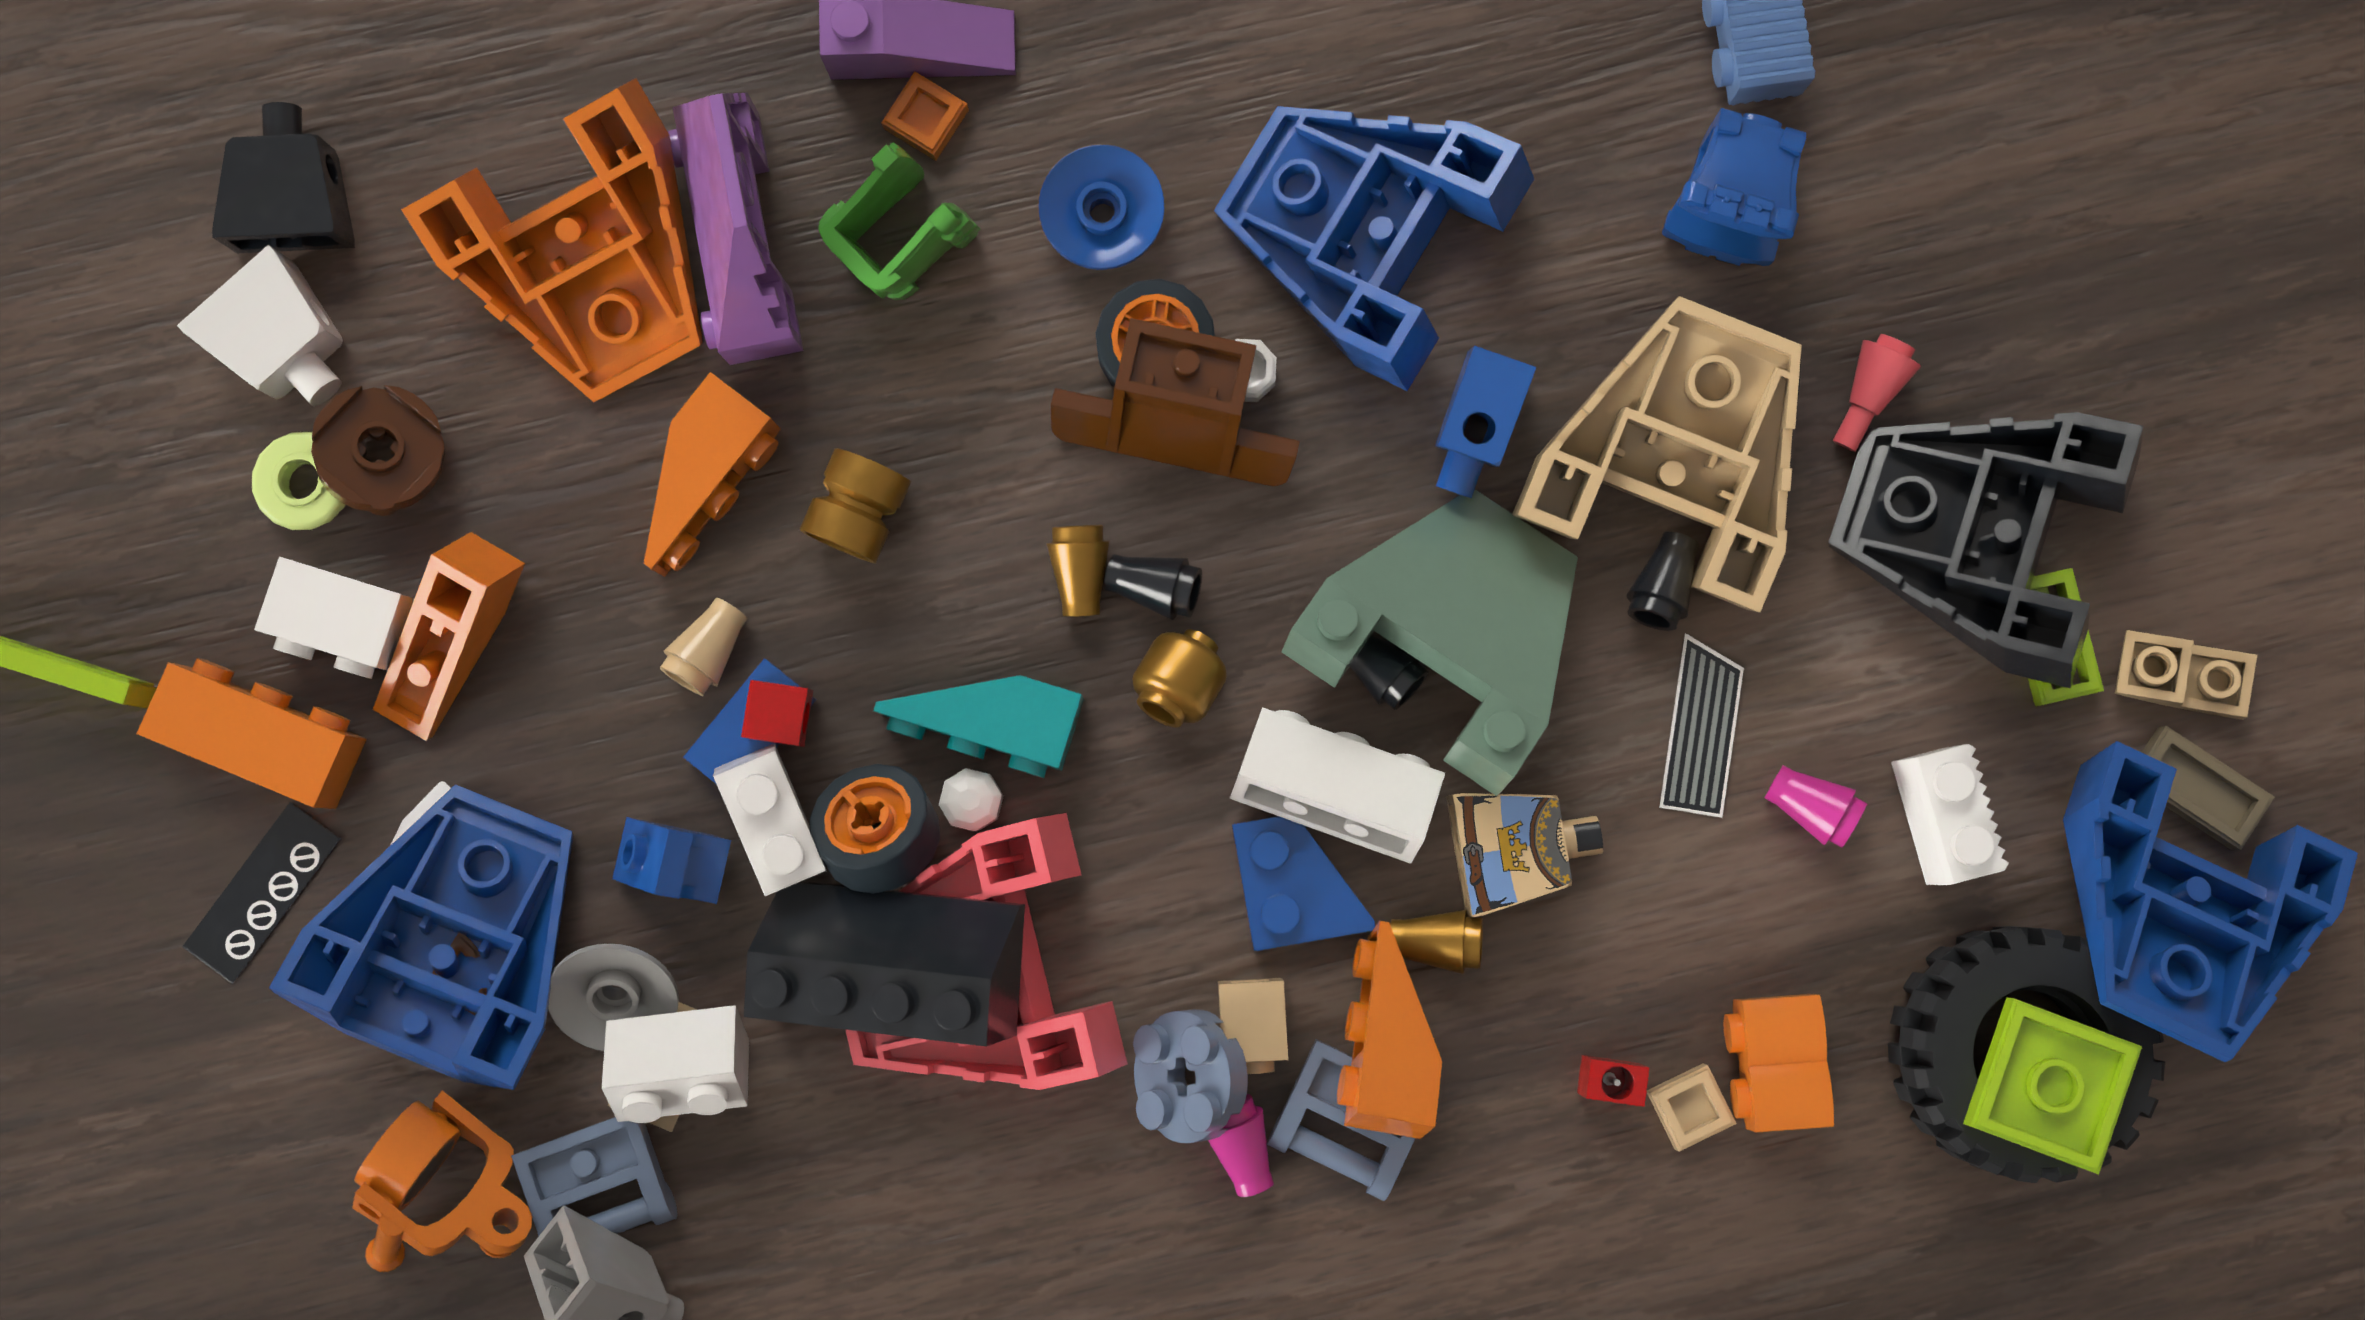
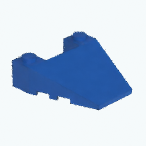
[1214,106,1534,391]
[2063,741,2358,1062]

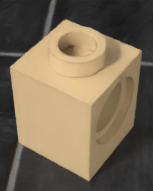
[1218,978,1288,1074]

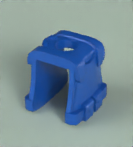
[1662,108,1806,266]

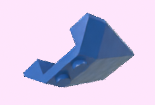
[269,784,573,1090]

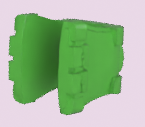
[818,142,980,300]

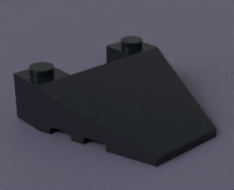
[1829,412,2143,688]

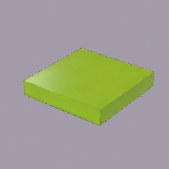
[1963,997,2142,1174]

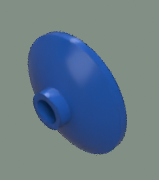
[1039,145,1164,270]

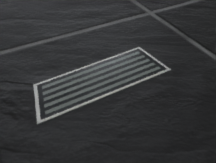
[1659,633,1744,818]

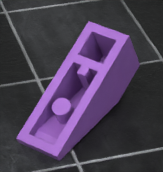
[819,0,1016,80]

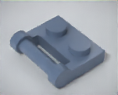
[1267,1039,1415,1201]
[511,1117,677,1236]

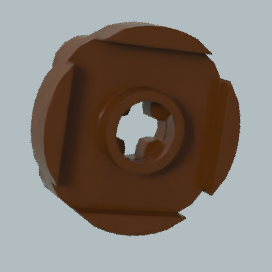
[311,385,445,516]

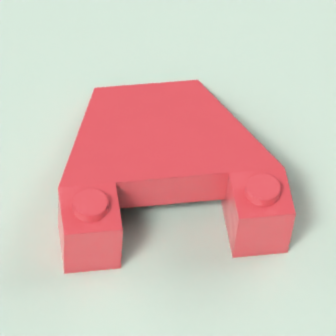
[845,813,1128,1090]

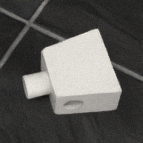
[177,245,343,406]

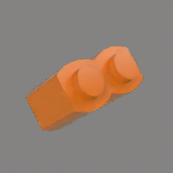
[1723,994,1834,1133]

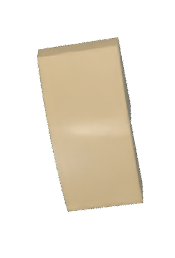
[2115,630,2257,720]

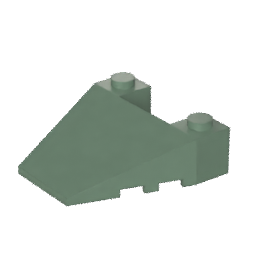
[1281,490,1578,796]

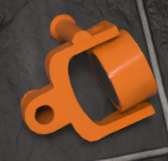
[352,1090,532,1272]

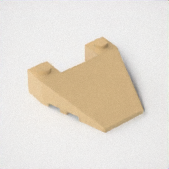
[1512,296,1802,612]

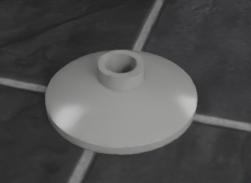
[548,944,679,1051]

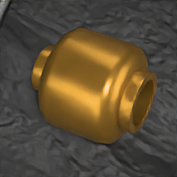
[1132,629,1227,728]

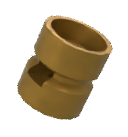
[799,448,911,564]

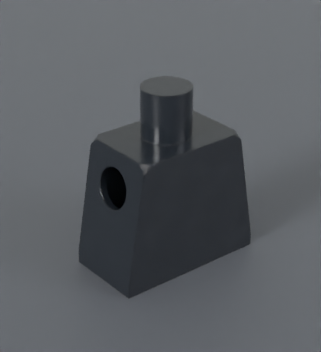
[212,102,355,254]

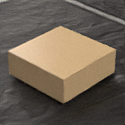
[1647,1063,1737,1152]

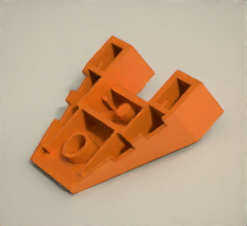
[401,78,703,402]

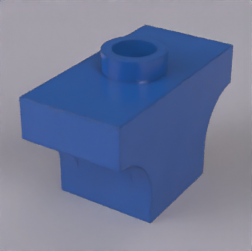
[612,817,731,904]

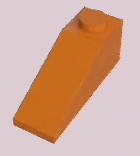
[372,532,525,741]

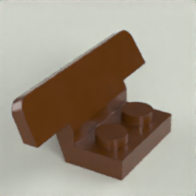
[1051,318,1300,486]

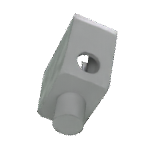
[524,1206,684,1320]

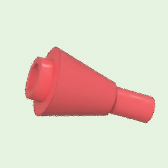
[1833,334,1921,452]

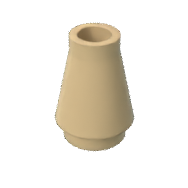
[660,598,748,696]

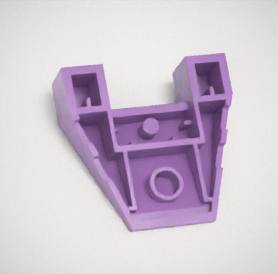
[668,93,803,365]

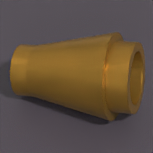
[1046,525,1110,616]
[1390,910,1483,974]

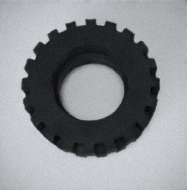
[1888,926,2165,1183]

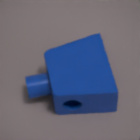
[1435,346,1536,499]

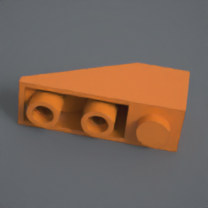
[644,372,781,577]
[1337,921,1442,1139]

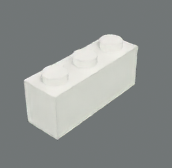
[1230,707,1445,864]

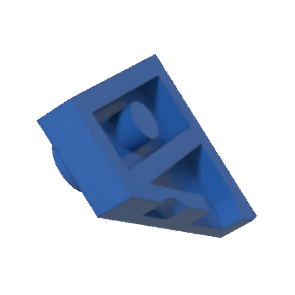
[1232,816,1375,951]

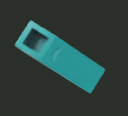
[873,675,1084,778]

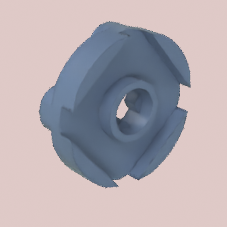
[1133,1009,1248,1143]

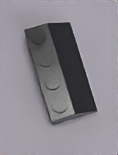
[744,881,1025,1047]

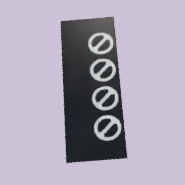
[182,802,340,984]

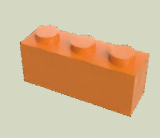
[136,658,367,809]

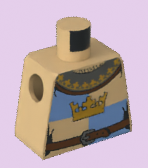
[1446,793,1603,917]

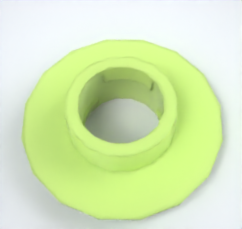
[252,432,346,530]

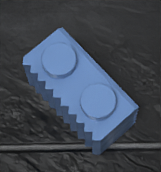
[1702,0,1815,106]

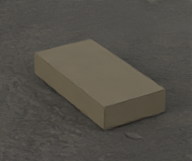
[2142,726,2275,850]

